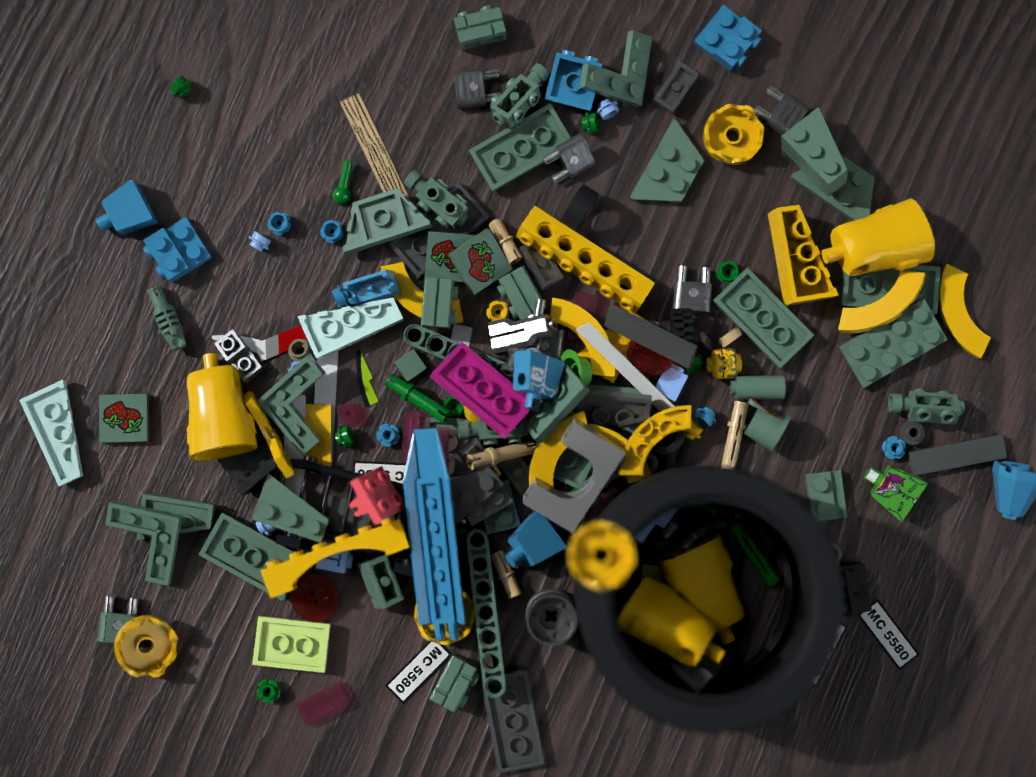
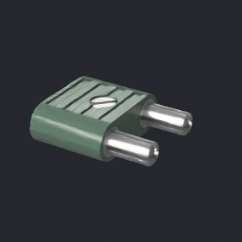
[98,595,140,643]

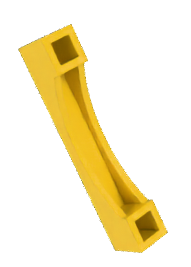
[260,516,410,598]

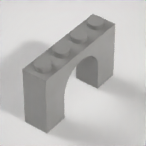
[523,417,626,533]

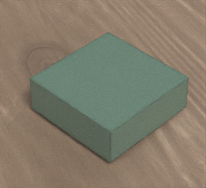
[394,349,427,382]

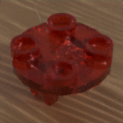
[626,340,673,380]
[290,573,339,622]

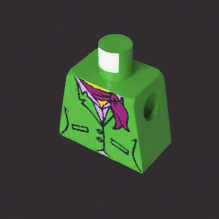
[864,465,928,522]

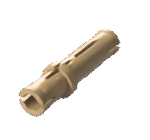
[721,401,749,468]
[466,440,536,470]

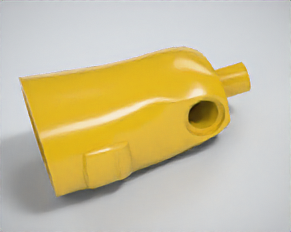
[822,198,935,276]
[187,353,258,461]
[657,533,745,644]
[617,575,725,667]

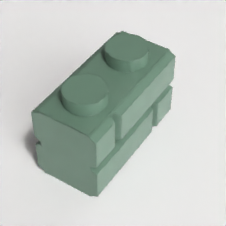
[454,5,507,50]
[497,266,547,320]
[421,277,458,330]
[357,554,404,609]
[430,653,480,712]

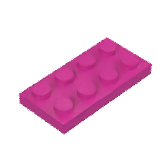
[430,342,530,439]

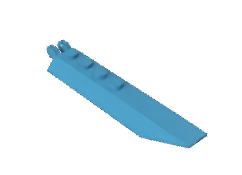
[403,428,465,641]

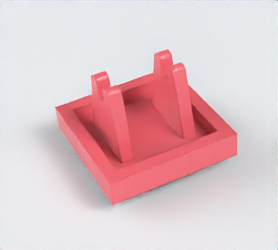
[349,466,406,525]

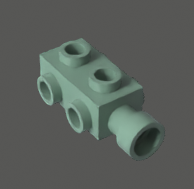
[490,63,550,129]
[403,169,469,229]
[888,389,965,425]
[457,416,528,446]

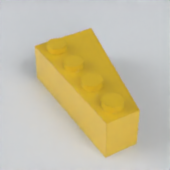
[768,205,839,306]

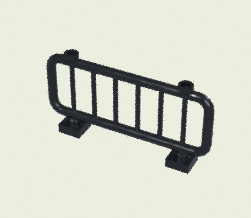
[275,455,414,577]

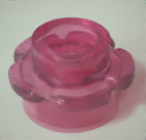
[337,402,361,425]

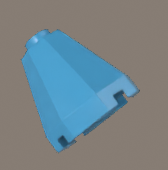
[992,460,1036,520]

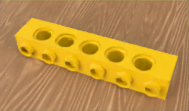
[516,206,655,313]

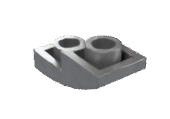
[214,329,265,384]

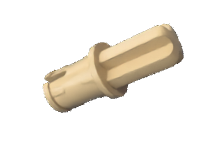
[489,219,523,265]
[491,550,523,599]

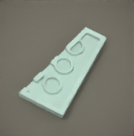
[297,298,404,360]
[19,380,83,486]

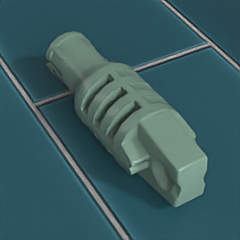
[147,286,186,351]

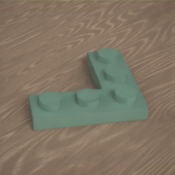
[579,30,652,107]
[257,354,326,456]
[105,500,182,586]

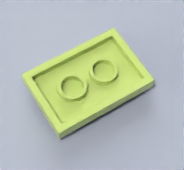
[252,616,331,673]

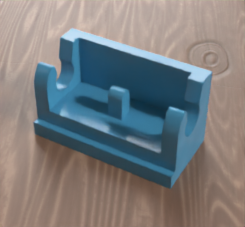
[342,270,401,306]

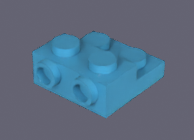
[693,5,762,72]
[545,50,603,112]
[143,217,213,283]

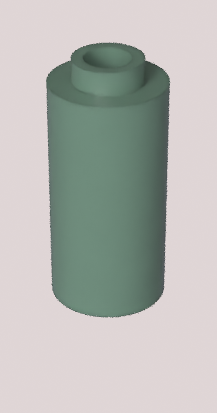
[730,375,786,400]

